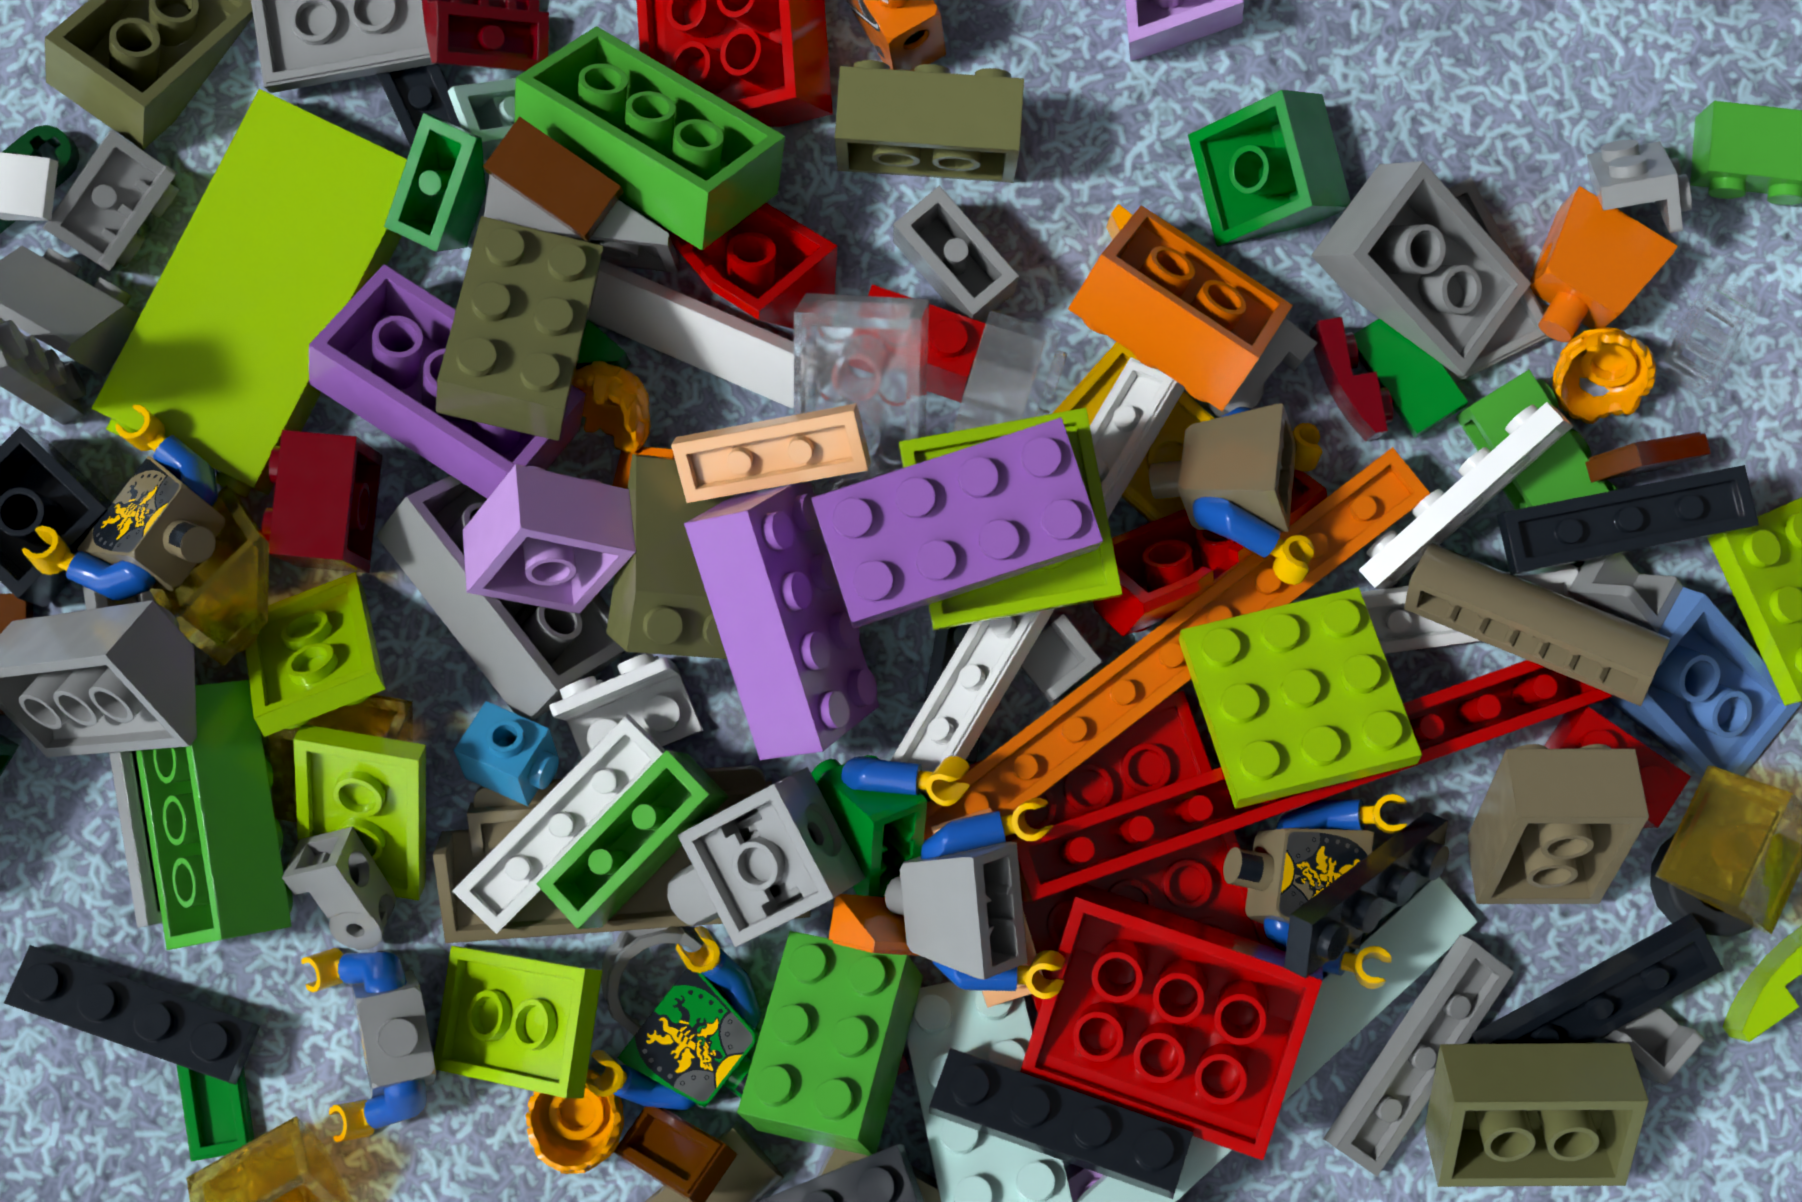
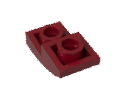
[1309,317,1393,441]

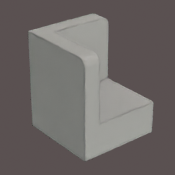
[1568,553,1683,633]
[1021,614,1102,703]
[1599,1006,1704,1085]

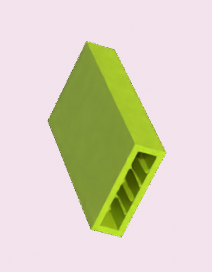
[91,89,407,498]

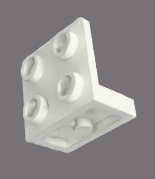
[549,653,704,759]

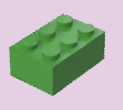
[737,931,923,1156]

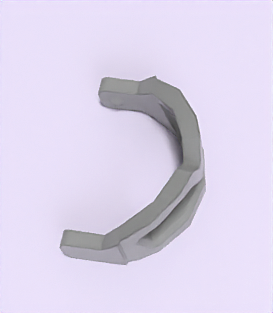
[601,926,703,1035]

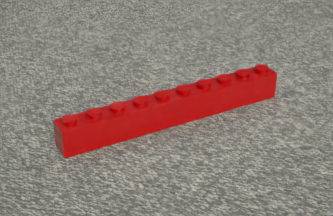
[1007,660,1612,903]

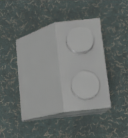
[0,246,140,377]

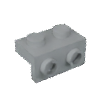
[42,130,179,271]
[1587,140,1692,233]

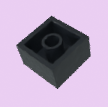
[0,426,112,607]

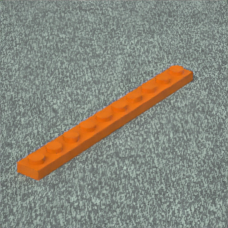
[924,447,1430,841]

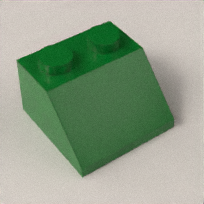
[1188,90,1351,247]

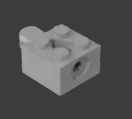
[667,767,865,947]

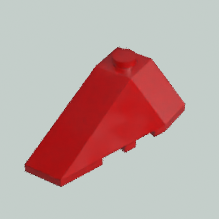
[1093,469,1327,637]

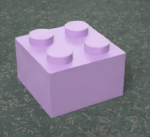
[462,464,636,614]

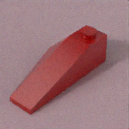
[655,203,838,330]

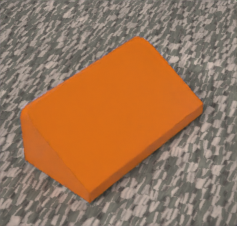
[829,894,919,956]

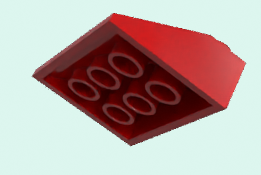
[636,0,833,127]
[1020,883,1323,1160]

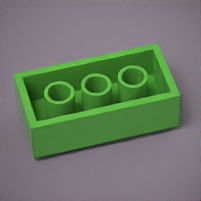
[515,26,785,250]
[136,680,293,950]

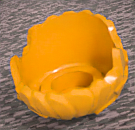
[1553,327,1656,424]
[573,361,651,454]
[525,1069,624,1174]

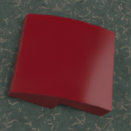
[422,0,549,72]

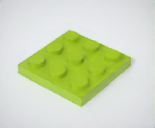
[899,408,1122,631]
[1179,587,1422,809]

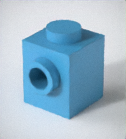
[454,701,559,806]

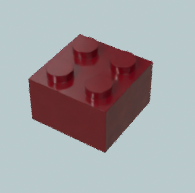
[262,430,383,573]

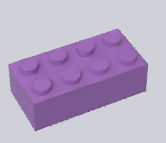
[309,264,586,499]
[811,417,1103,629]
[684,481,879,760]

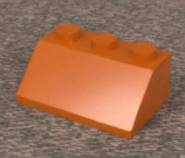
[1068,205,1293,411]

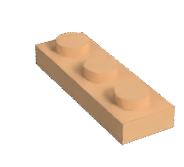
[671,403,871,503]

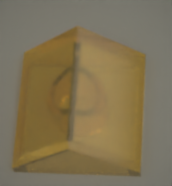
[1655,766,1802,934]

